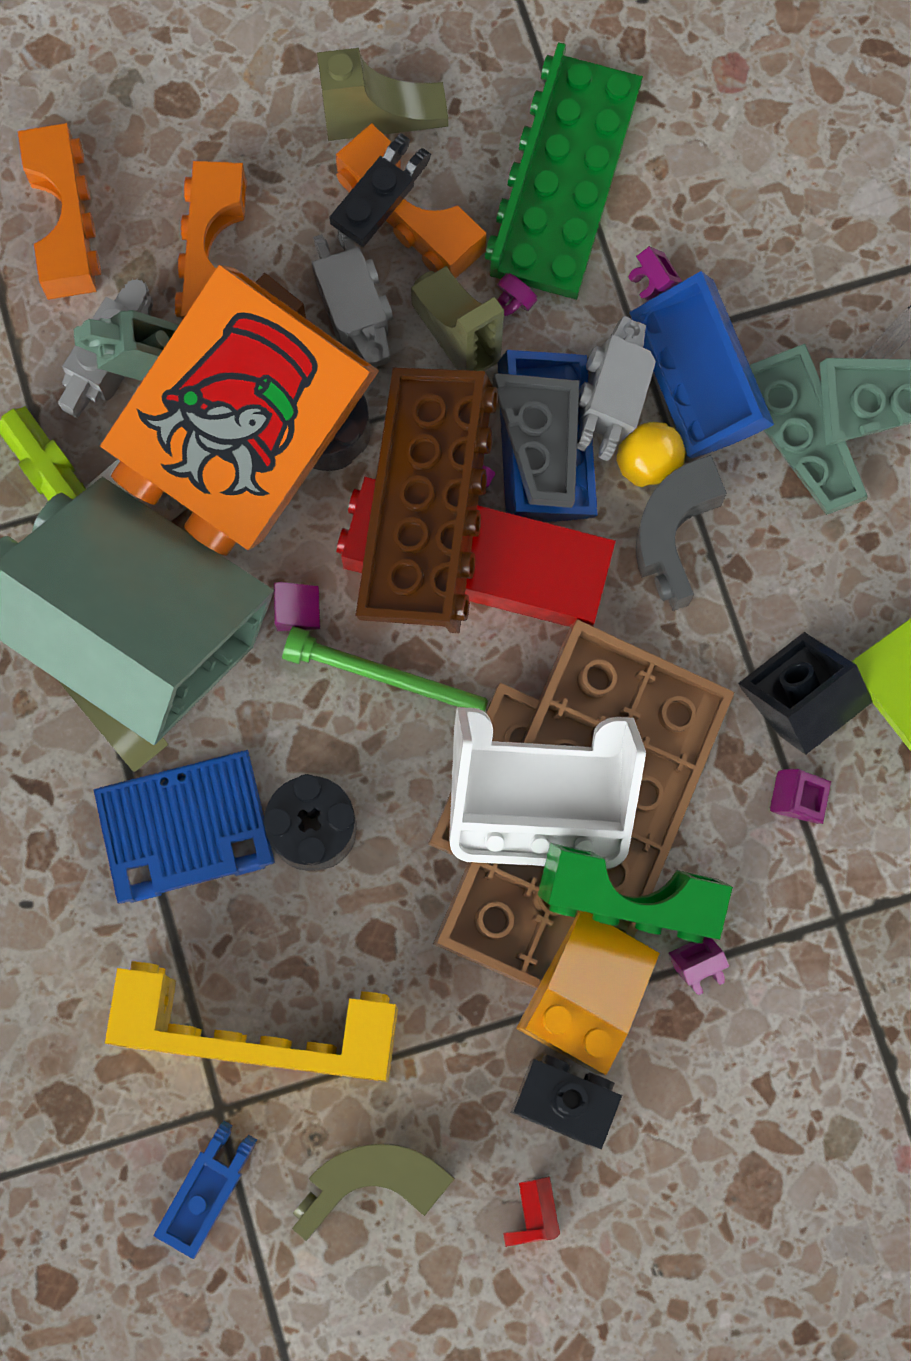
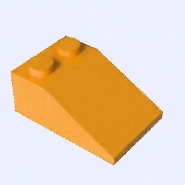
[516,911,660,1075]

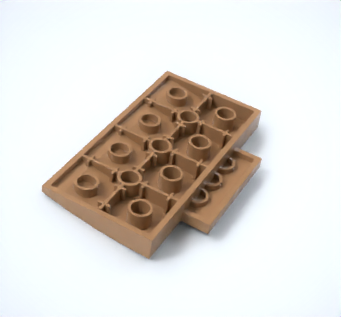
[428,620,735,990]

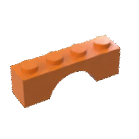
[18,123,101,300]
[335,123,487,278]
[175,161,247,320]

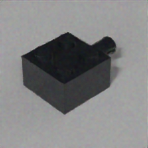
[510,1054,622,1150]

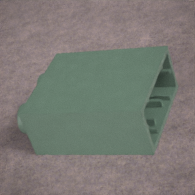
[0,476,274,745]

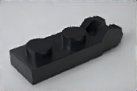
[329,133,432,248]

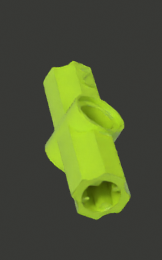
[0,406,86,501]

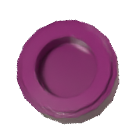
[497,273,538,316]

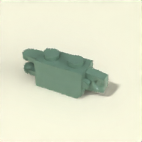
[74,310,179,381]

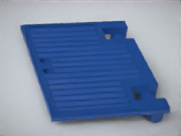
[93,750,275,904]

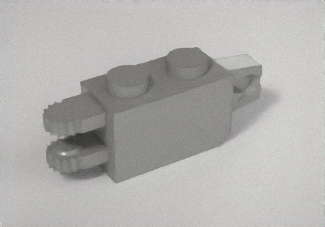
[312,230,393,367]
[58,278,153,419]
[577,316,656,461]

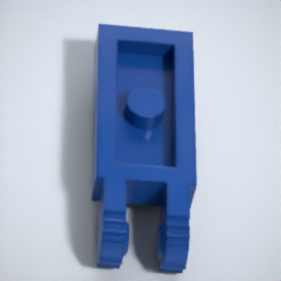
[153,1121,257,1259]

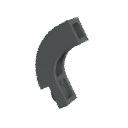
[636,455,727,611]

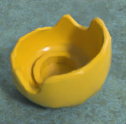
[616,422,686,487]

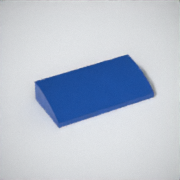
[630,271,775,459]
[497,350,598,522]

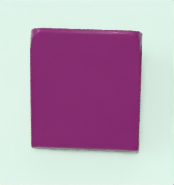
[274,582,320,631]
[770,769,831,824]

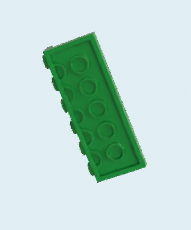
[485,42,643,300]

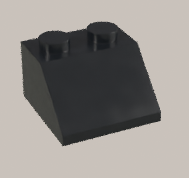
[738,632,873,755]

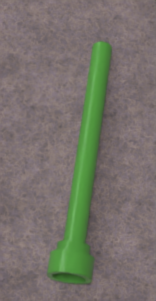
[282,626,488,712]

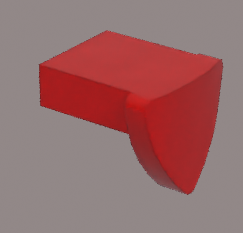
[503,1176,560,1247]

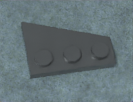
[492,373,579,508]

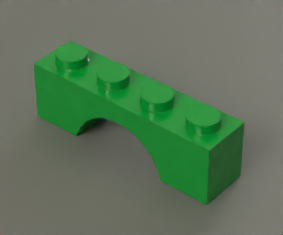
[538,843,733,943]

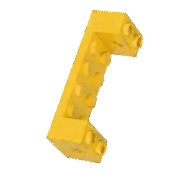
[105,961,398,1082]

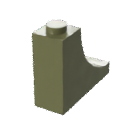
[317,48,448,141]
[411,266,504,371]

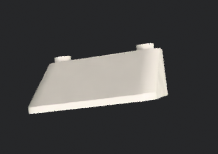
[449,707,646,869]

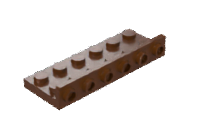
[355,367,498,634]

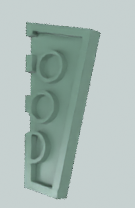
[750,344,868,515]
[820,358,911,446]

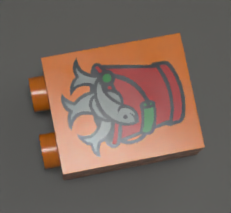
[100,265,379,556]

